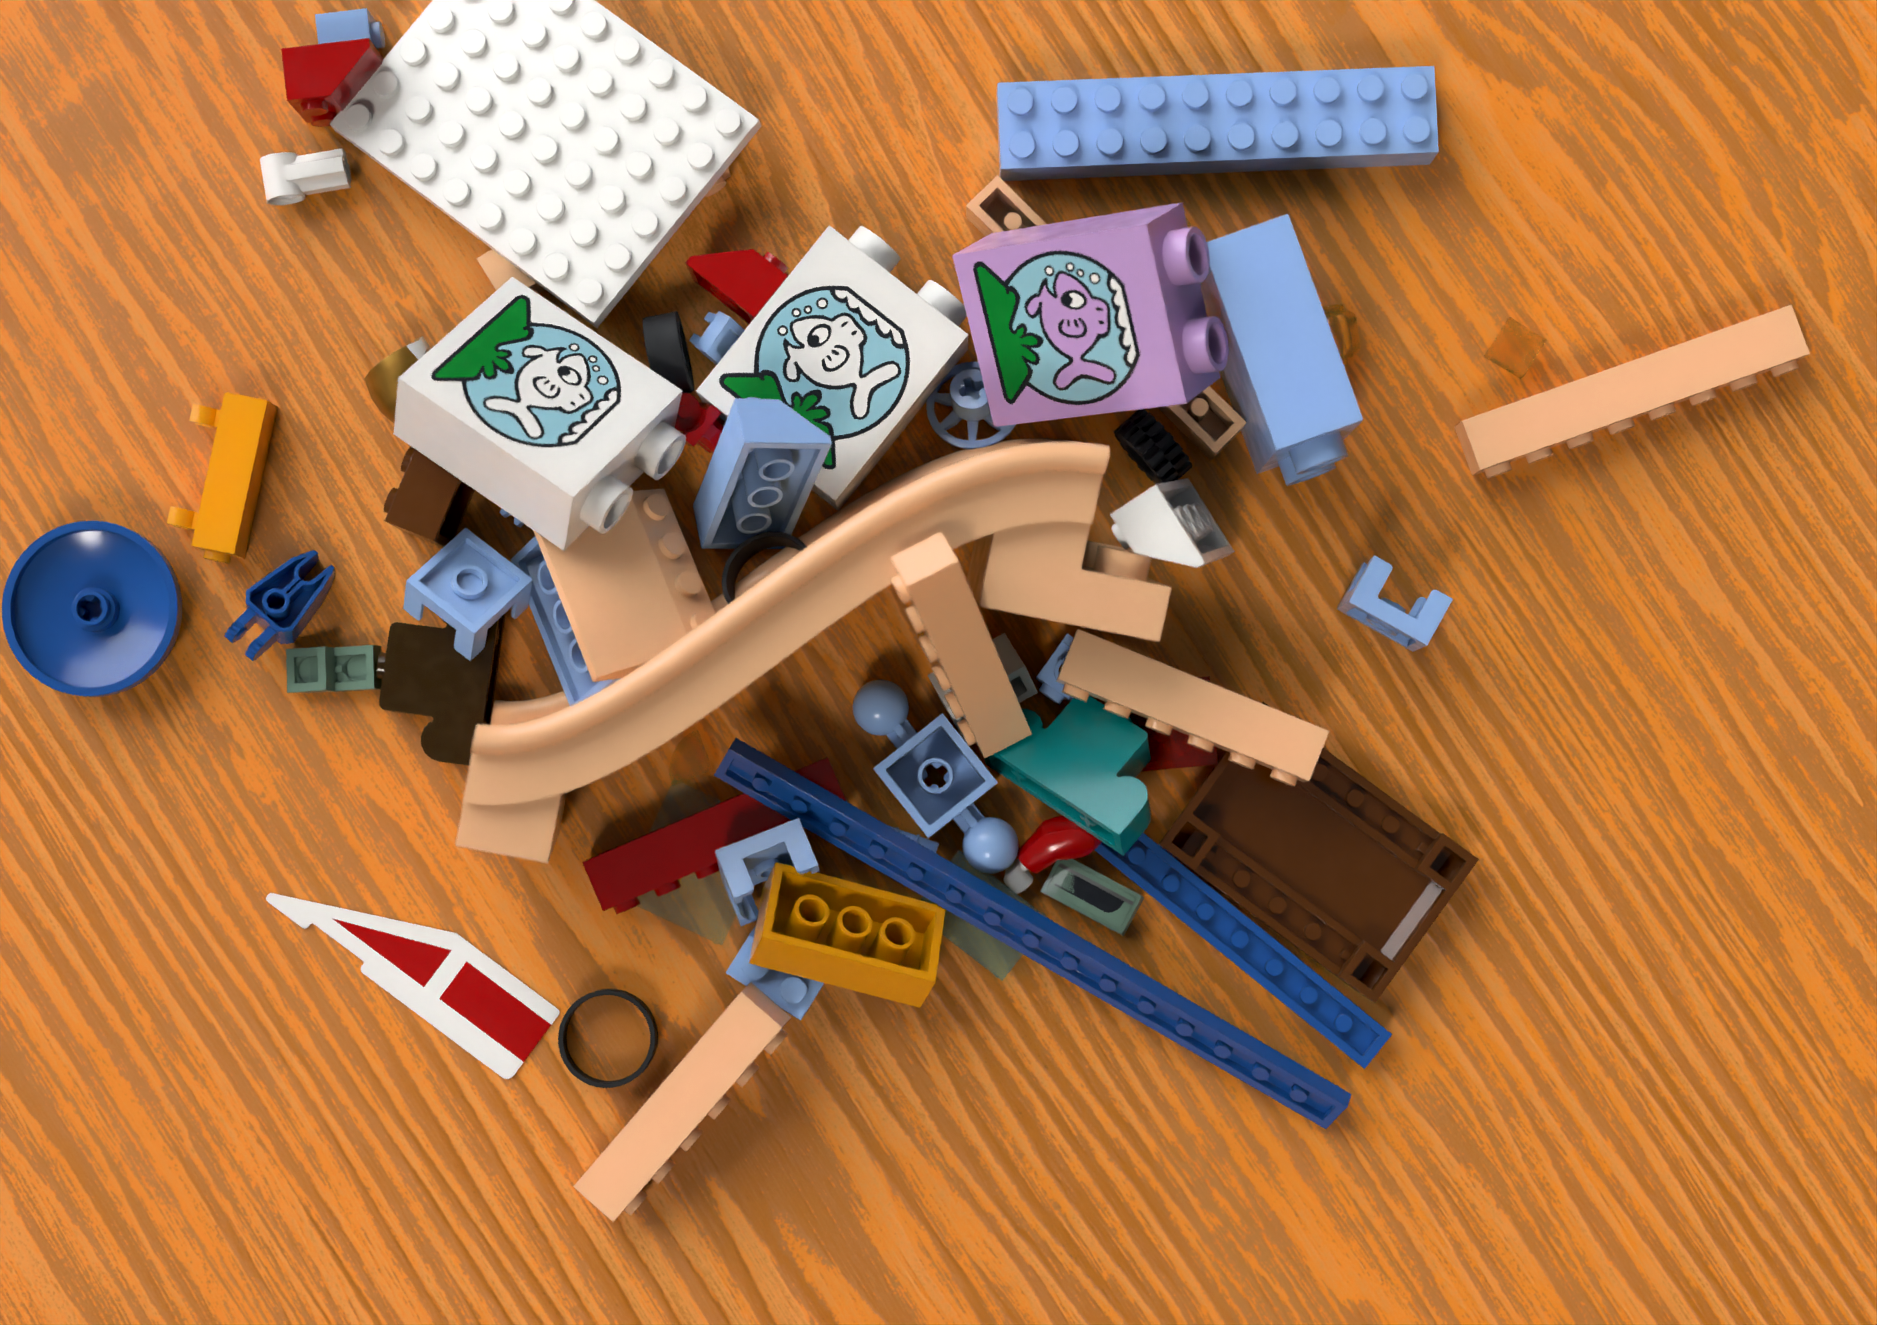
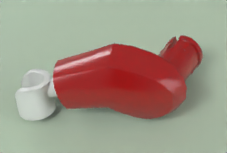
[1003,816,1102,894]

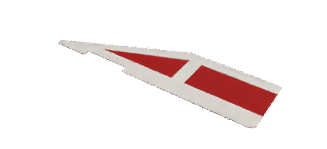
[266,893,560,1079]

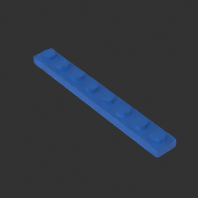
[1095,833,1392,1069]

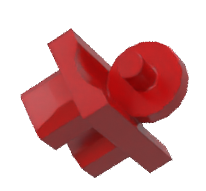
[675,393,724,453]

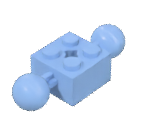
[853,679,1019,874]

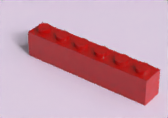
[582,757,847,914]

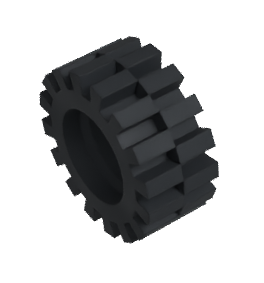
[1114,409,1192,484]

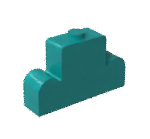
[984,696,1151,856]

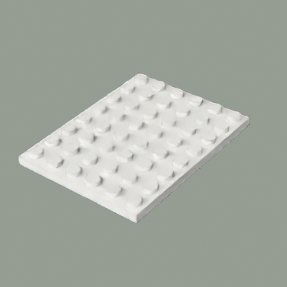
[330,0,761,328]

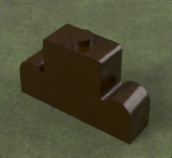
[377,613,506,766]

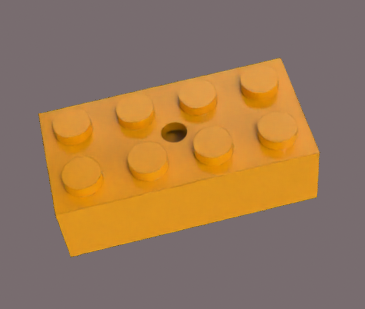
[749,862,946,1008]

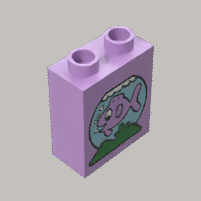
[952,202,1229,427]

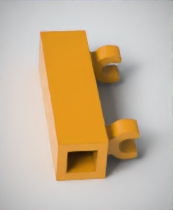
[167,392,278,564]

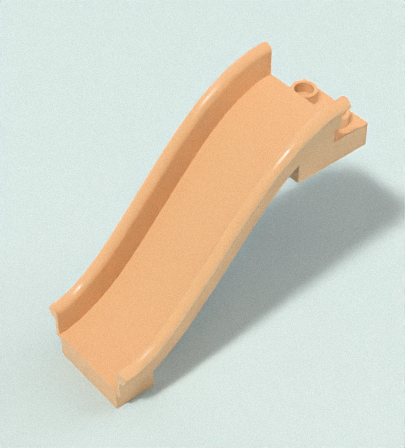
[455,438,1171,863]

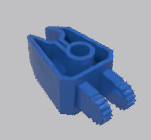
[225,550,335,661]

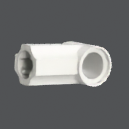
[260,148,352,205]

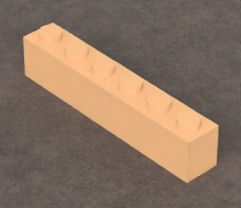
[891,532,1032,758]
[1056,629,1329,787]
[573,982,791,1222]

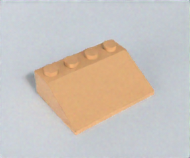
[533,489,715,682]

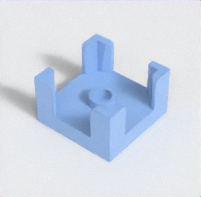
[403,528,533,661]
[1337,555,1453,652]
[715,818,819,926]

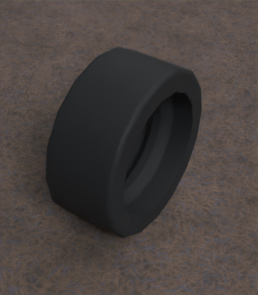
[643,311,694,393]

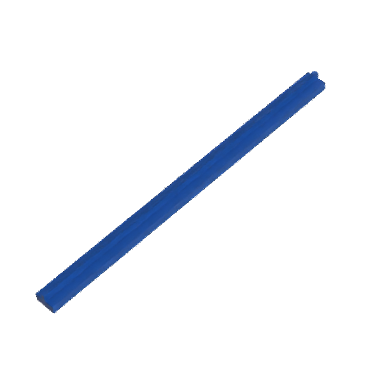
[714,738,1351,1129]

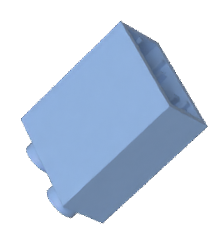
[1200,214,1363,486]

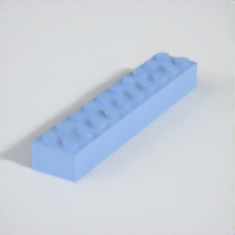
[997,66,1439,181]

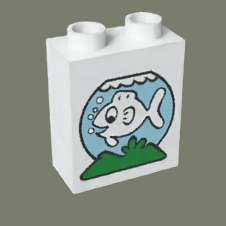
[696,225,968,511]
[394,277,686,551]

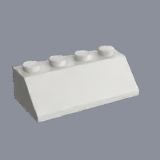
[1110,478,1235,568]

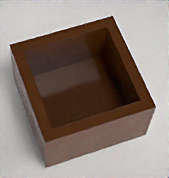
[384,447,475,547]

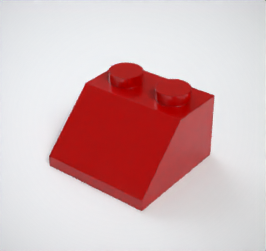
[281,38,384,127]
[685,249,789,324]

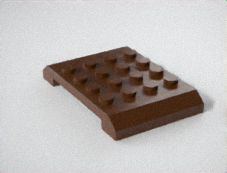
[1158,702,1479,1003]

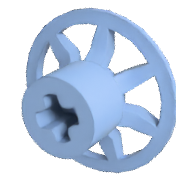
[926,361,1016,449]

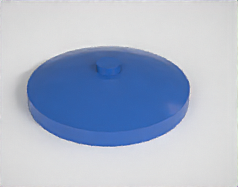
[2,521,182,697]

